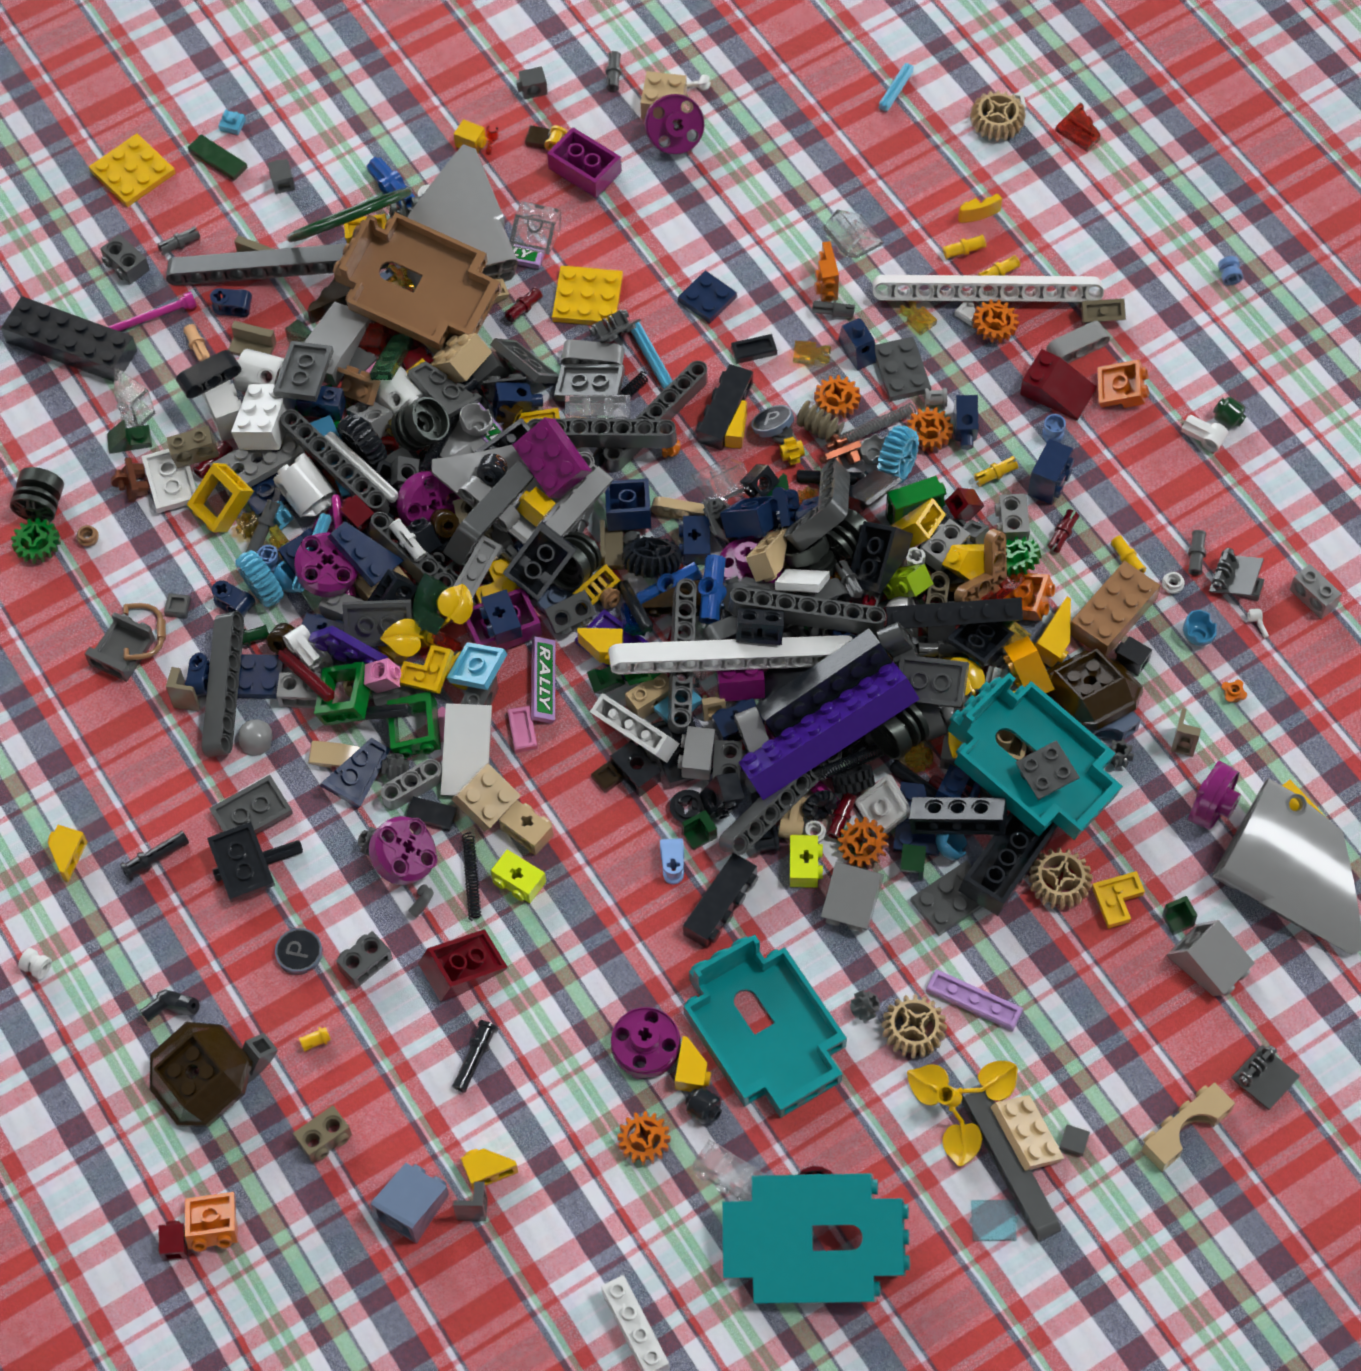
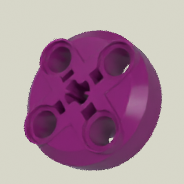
[645,94,705,154]
[397,471,461,536]
[294,533,359,597]
[720,536,784,584]
[1188,761,1241,830]
[369,816,438,885]
[611,1007,681,1079]

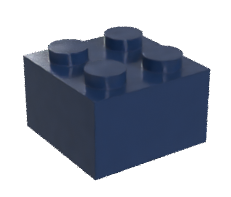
[1028,439,1075,505]
[605,478,652,531]
[720,496,780,540]

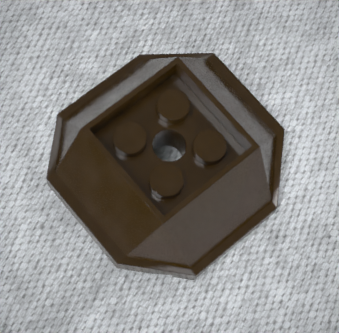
[1046,649,1143,731]
[149,1022,253,1127]

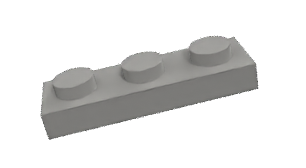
[453,535,502,598]

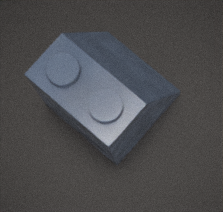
[370,1163,449,1243]

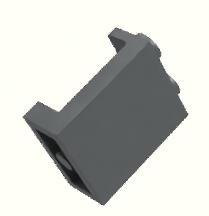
[85,612,155,682]

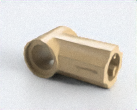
[778,797,807,839]

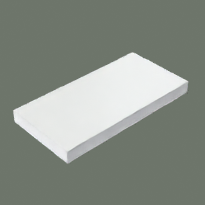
[441,703,492,796]

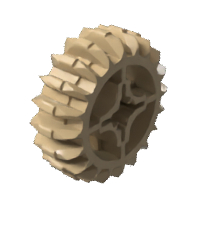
[970,90,1026,142]
[1029,847,1093,910]
[882,994,947,1059]

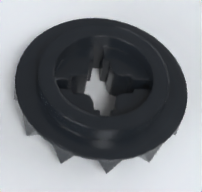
[670,790,705,823]
[802,790,838,821]

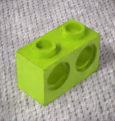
[883,564,934,599]

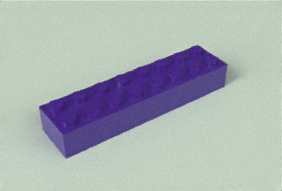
[738,662,919,800]

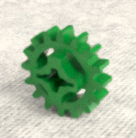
[11,518,61,564]
[1006,536,1042,577]

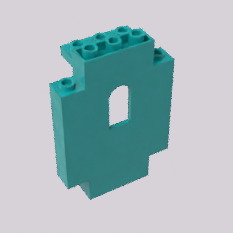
[948,673,1123,840]
[683,934,847,1118]
[722,1173,910,1304]

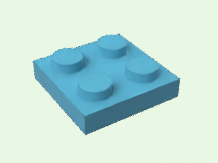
[447,642,507,690]

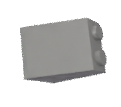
[821,862,884,932]
[1167,920,1255,996]

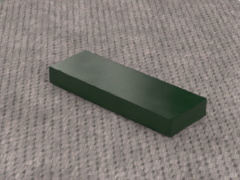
[188,134,248,181]

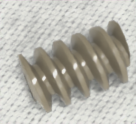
[797,400,845,443]

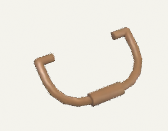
[123,603,166,661]

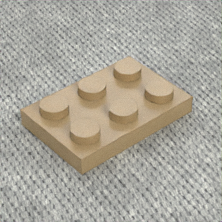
[990,1095,1064,1171]

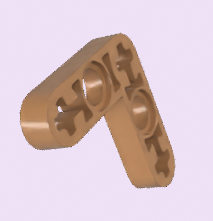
[954,529,1007,602]

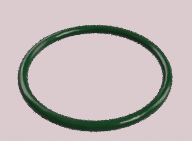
[286,187,412,242]

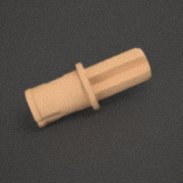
[183,324,210,361]

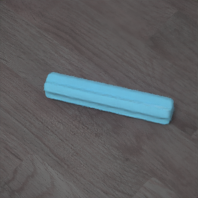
[879,63,914,111]

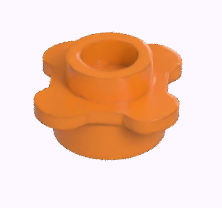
[661,439,681,457]
[1221,679,1247,703]

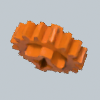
[972,299,1019,343]
[814,375,861,419]
[907,407,953,452]
[838,817,889,868]
[617,1111,671,1165]

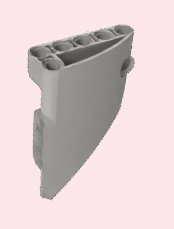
[407,144,518,289]
[432,445,614,545]
[1212,778,1361,954]

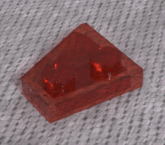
[1055,102,1101,152]
[981,572,1026,600]

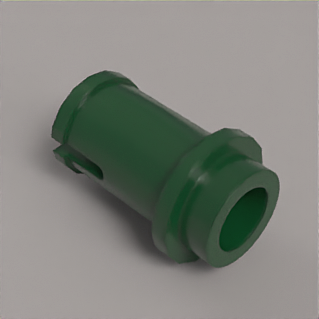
[243,624,269,646]

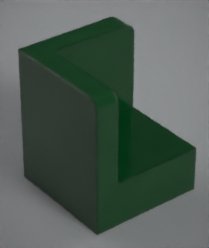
[587,666,626,694]
[681,810,717,850]
[900,844,926,881]
[1162,896,1198,935]

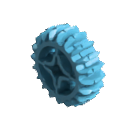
[877,425,919,485]
[235,550,284,607]

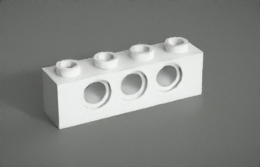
[590,693,679,763]
[601,1275,670,1371]

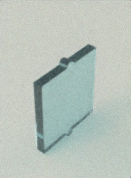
[969,1200,1018,1241]

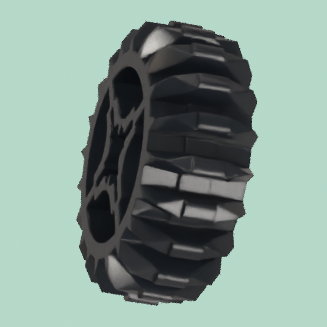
[337,413,387,469]
[622,536,682,579]

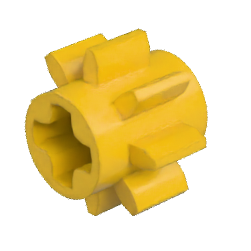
[779,437,805,465]

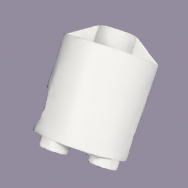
[234,349,285,392]
[375,366,426,415]
[273,453,335,518]

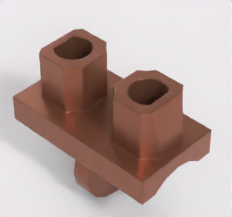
[819,434,862,467]
[110,458,149,502]

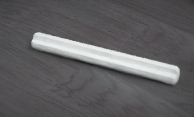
[324,432,398,503]

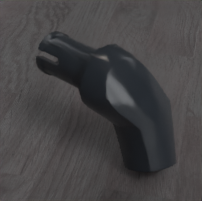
[139,989,200,1022]

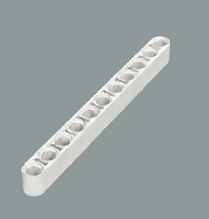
[872,275,1104,302]
[608,635,853,674]

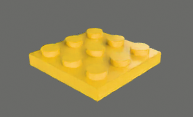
[89,133,176,208]
[552,265,623,326]

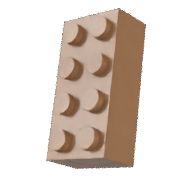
[1070,561,1161,656]

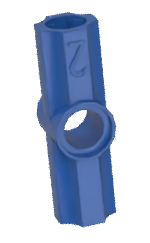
[366,157,415,208]
[698,554,727,625]
[636,562,703,604]

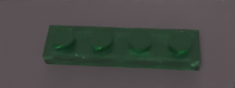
[370,334,414,380]

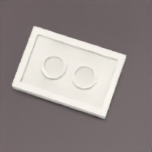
[142,449,196,513]

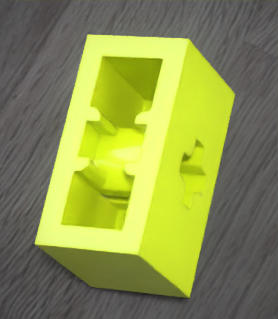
[790,835,823,888]
[491,849,546,903]

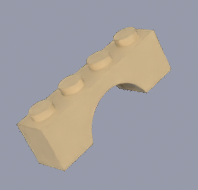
[1142,1082,1235,1172]

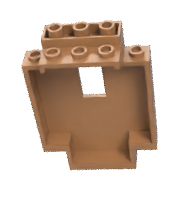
[333,212,501,351]

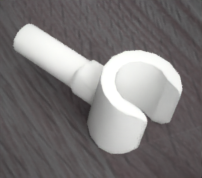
[687,75,711,91]
[1247,608,1269,638]

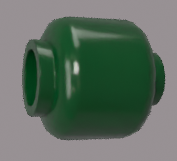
[1213,397,1246,429]

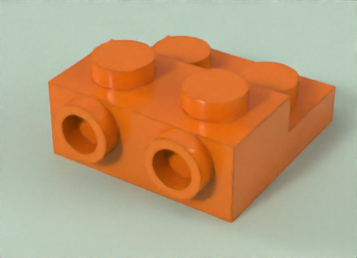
[814,241,839,302]
[1098,359,1149,408]
[998,572,1056,621]
[185,1192,238,1252]

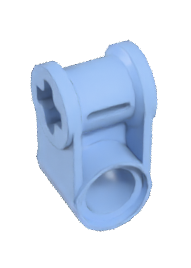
[660,838,684,884]

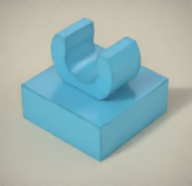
[218,109,246,135]
[273,501,294,532]

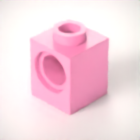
[364,658,401,693]

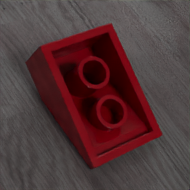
[1020,349,1097,421]
[418,929,508,1002]

